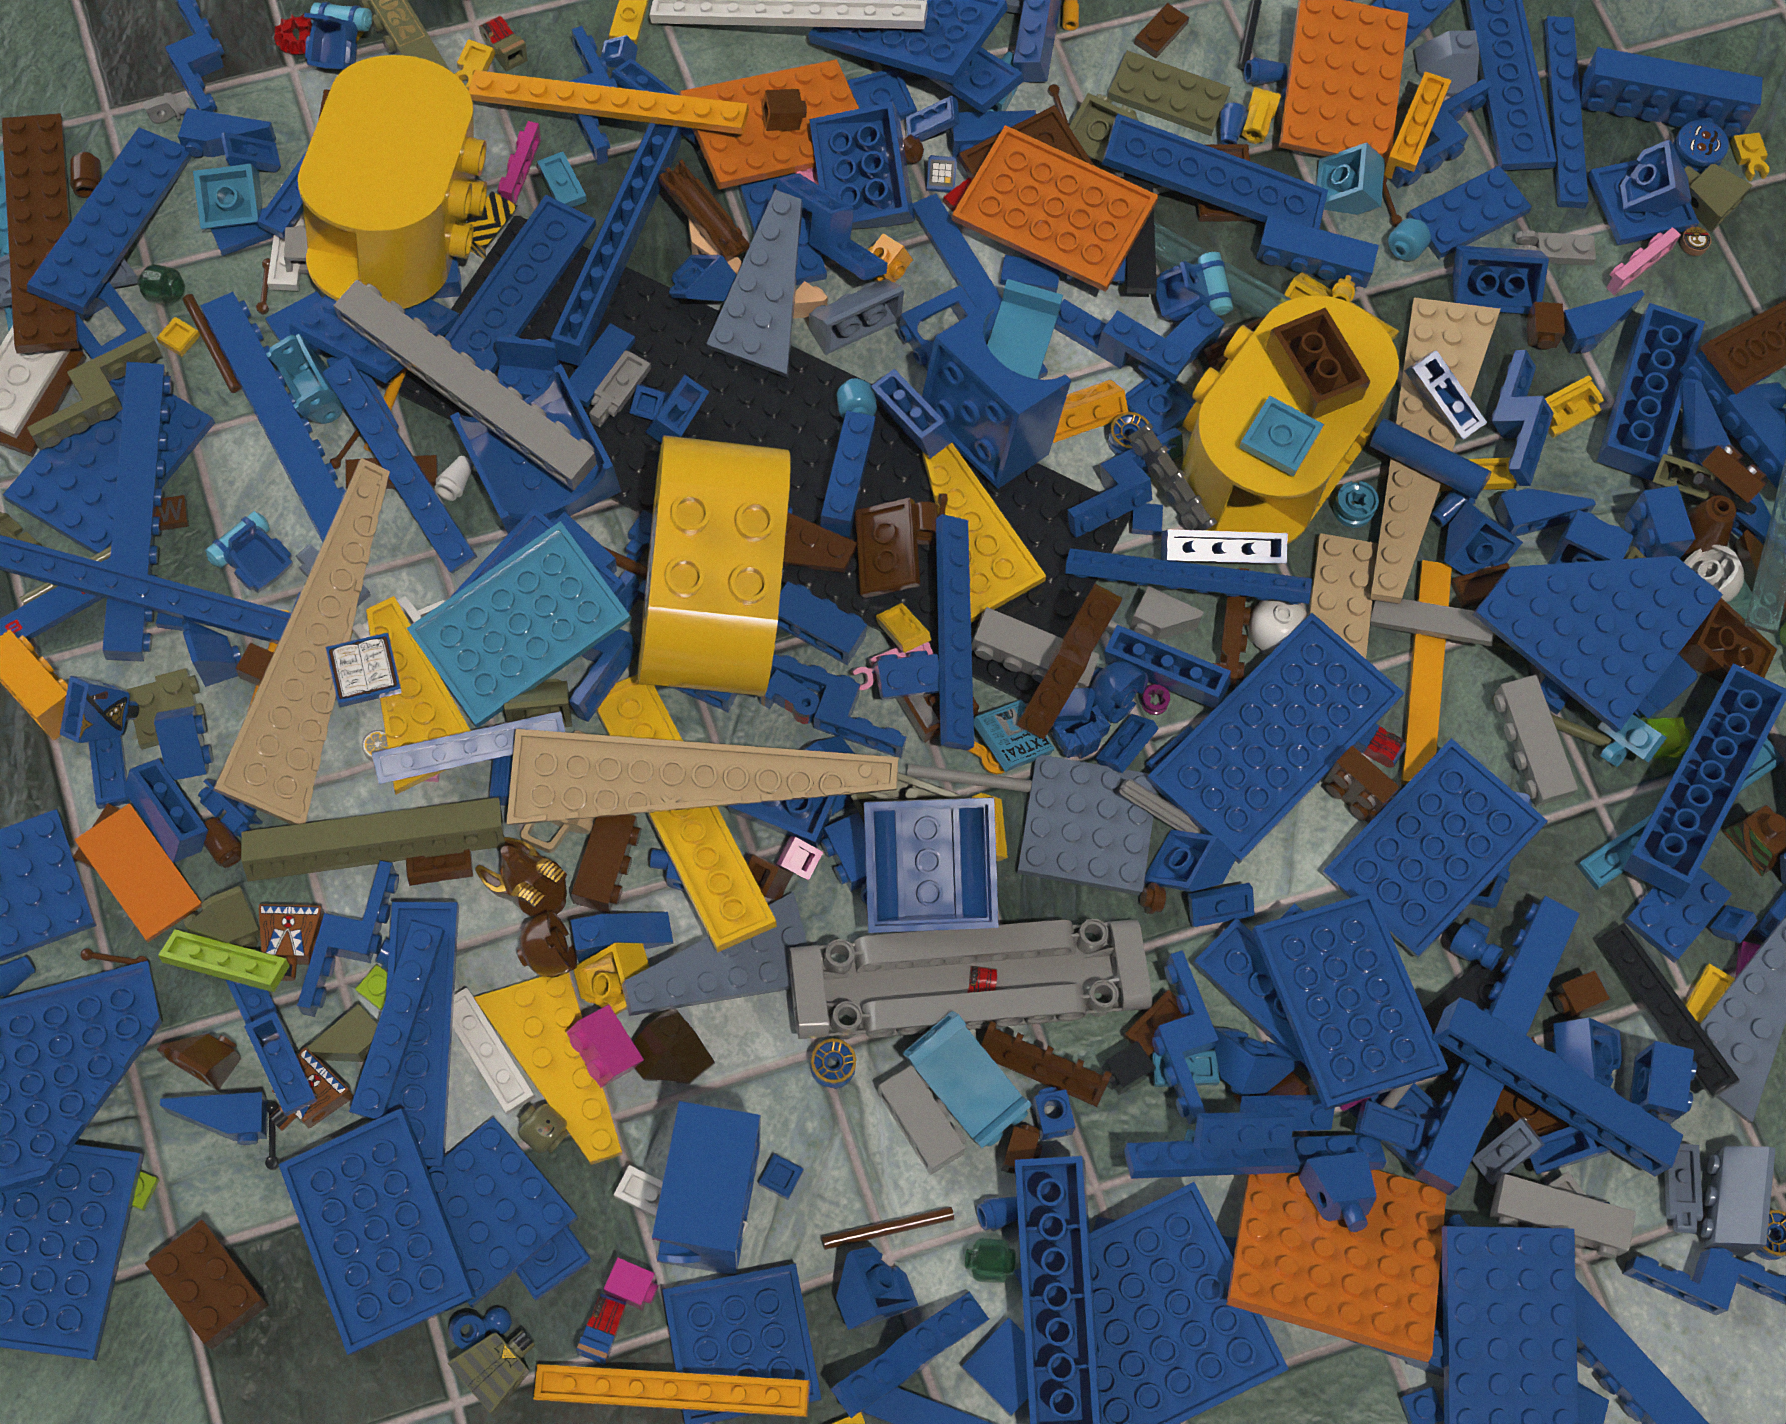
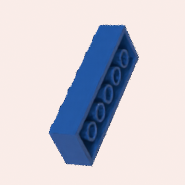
[1580,47,1763,136]
[1596,303,1705,481]

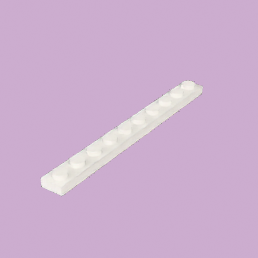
[649,0,928,29]

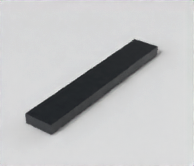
[1123,172,1157,294]
[1597,923,1740,1099]

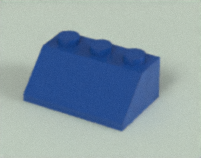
[1453,245,1549,314]
[728,796,837,848]

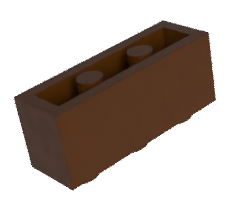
[571,814,642,913]

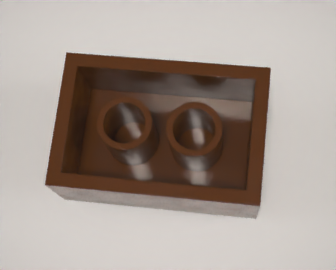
[1265,307,1370,419]
[145,1220,269,1350]

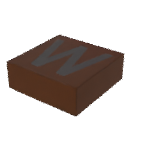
[156,495,189,531]

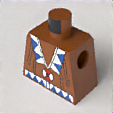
[258,904,325,981]
[268,1047,354,1131]

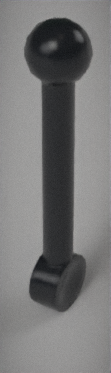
[265,1100,280,1170]

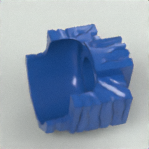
[1051,705,1111,759]

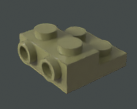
[1069,93,1139,169]
[126,668,207,750]

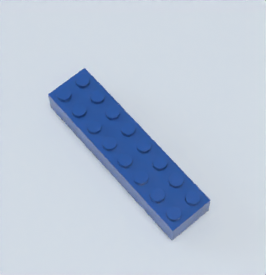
[1623,663,1786,899]
[1015,1156,1102,1424]

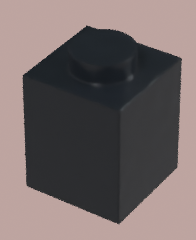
[1101,1041,1156,1095]

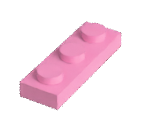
[1606,227,1681,295]

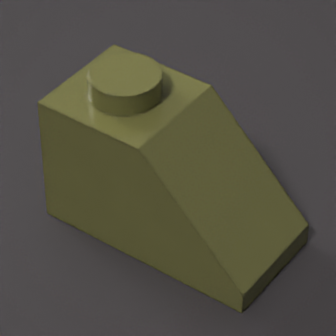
[307,1004,377,1062]

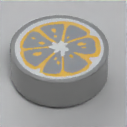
[362,730,388,762]

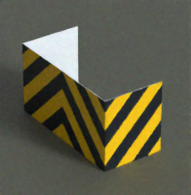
[467,191,520,259]

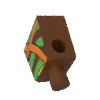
[1722,805,1786,877]

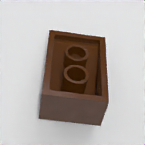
[1679,598,1777,683]

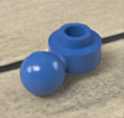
[449,1307,512,1350]

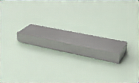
[1370,599,1495,646]

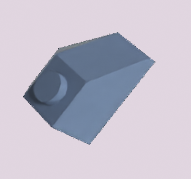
[1414,30,1479,97]

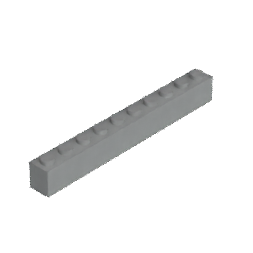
[333,280,597,491]

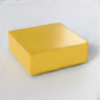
[156,317,200,357]

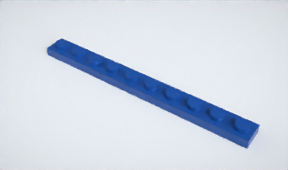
[0,535,291,644]

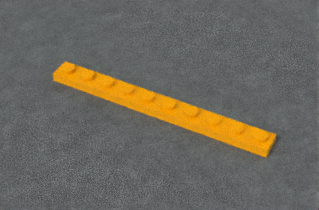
[469,70,749,134]

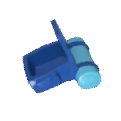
[304,2,373,70]
[1156,252,1234,322]
[205,511,293,593]

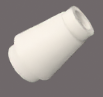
[435,456,474,501]

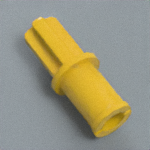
[1332,275,1355,302]

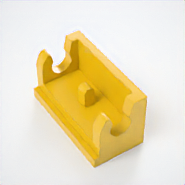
[1545,375,1604,438]

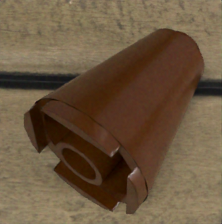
[1680,495,1736,562]

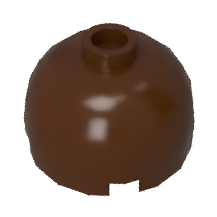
[517,911,577,978]

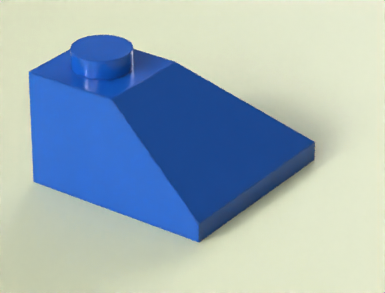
[1144,829,1236,892]

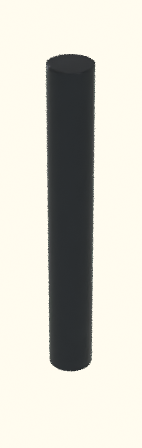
[1238,0,1262,71]
[1693,473,1757,515]

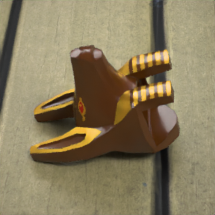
[475,837,567,918]

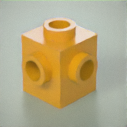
[868,234,913,283]

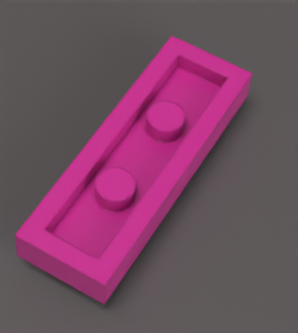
[498,121,541,204]

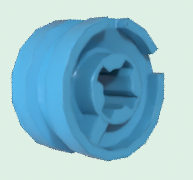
[1333,481,1379,528]

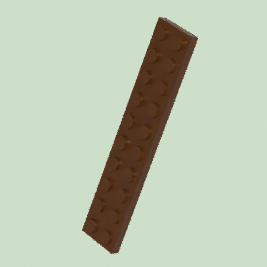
[2,113,79,354]

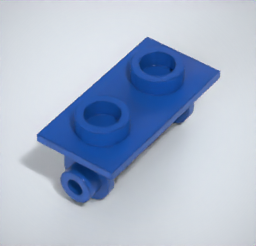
[198,779,263,837]

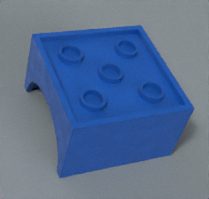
[922,304,1071,489]
[450,364,622,534]
[652,1101,761,1275]

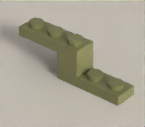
[27,332,162,450]

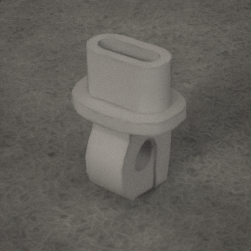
[143,92,191,123]

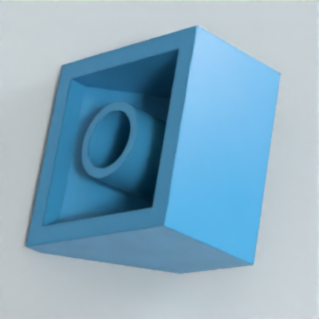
[1317,142,1385,215]
[193,164,262,230]

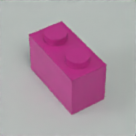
[566,1005,644,1088]

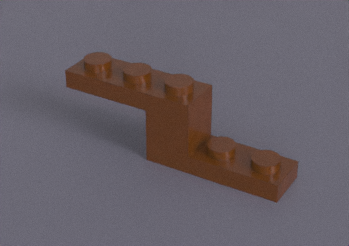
[1017,584,1122,739]

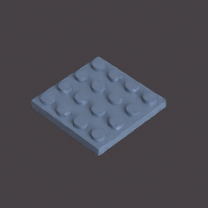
[1017,755,1157,896]

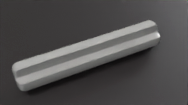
[1119,779,1201,833]

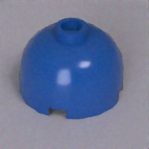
[1090,661,1148,723]

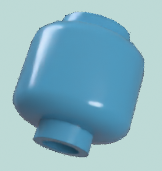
[1388,218,1431,261]
[837,378,877,419]

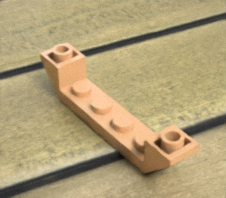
[687,216,828,319]

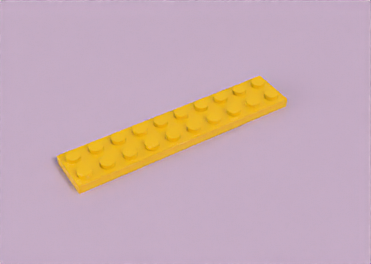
[596,674,777,953]

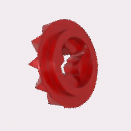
[274,14,312,54]

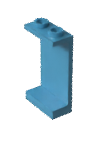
[987,279,1063,379]
[902,1011,1032,1148]

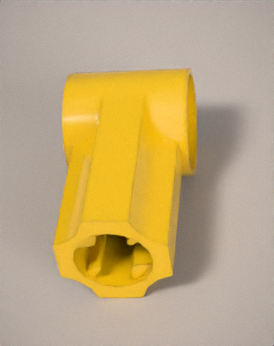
[1242,87,1281,144]

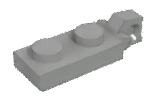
[589,350,651,427]

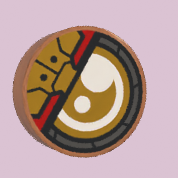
[1680,227,1711,256]

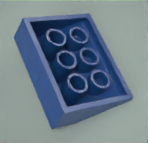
[809,102,915,229]

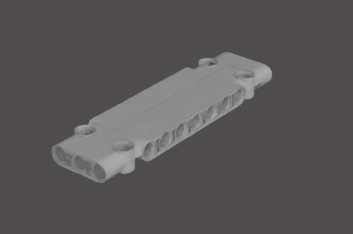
[788,918,1152,1039]

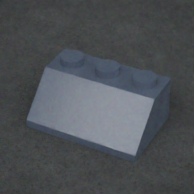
[809,279,904,355]
[1701,1146,1776,1257]

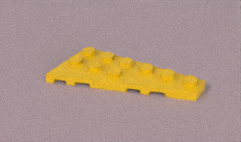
[922,443,1046,623]
[366,596,471,795]
[473,973,623,1165]

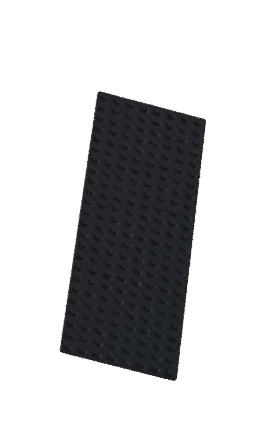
[398,216,1132,703]

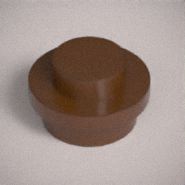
[1140,882,1166,914]

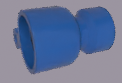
[1450,918,1504,971]

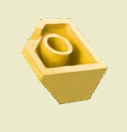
[574,943,650,1015]

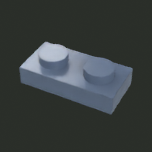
[1472,1118,1545,1185]

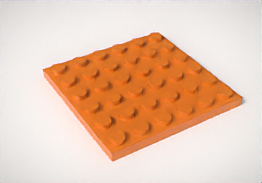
[1226,1170,1446,1363]

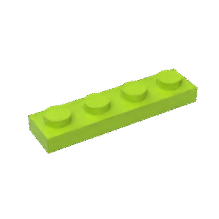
[158,929,290,992]

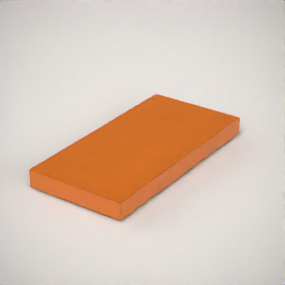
[74,803,202,943]

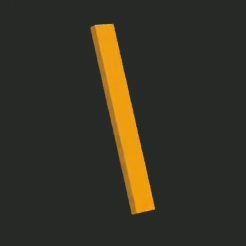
[1401,560,1452,785]
[533,1364,810,1417]

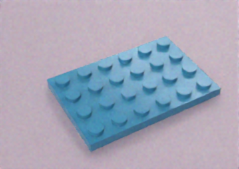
[407,521,632,728]

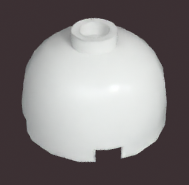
[1684,545,1744,602]
[1246,599,1308,656]

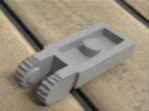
[1515,231,1596,266]

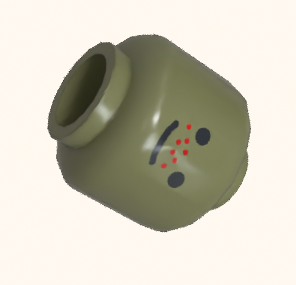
[518,1104,568,1154]

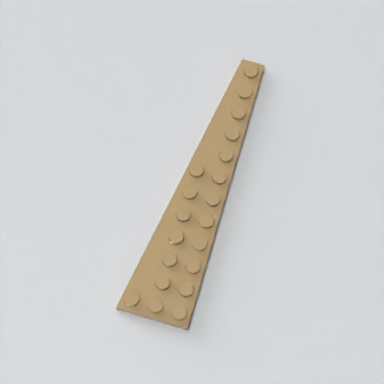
[1370,298,1500,604]
[213,458,390,825]
[506,729,899,825]

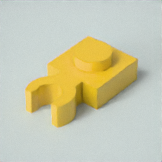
[455,39,496,91]
[1730,132,1769,181]

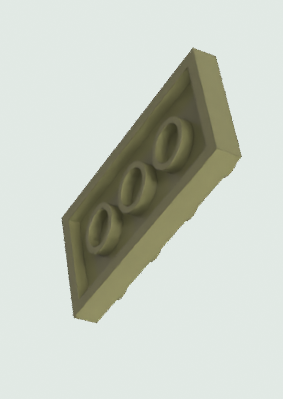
[1108,50,1231,136]

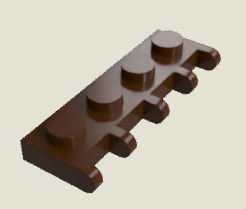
[981,1021,1112,1107]

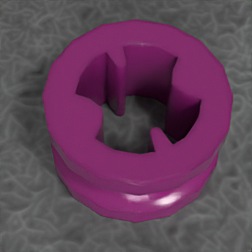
[1141,684,1170,715]

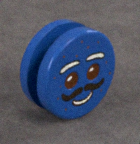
[1673,120,1729,174]

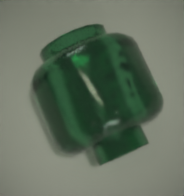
[138,264,185,305]
[965,1238,1016,1283]

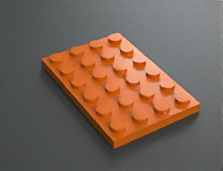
[1279,0,1409,168]
[680,59,859,189]
[952,125,1158,292]

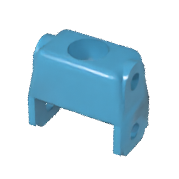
[266,333,344,424]

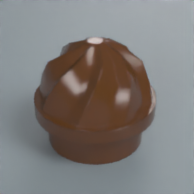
[903,134,924,164]

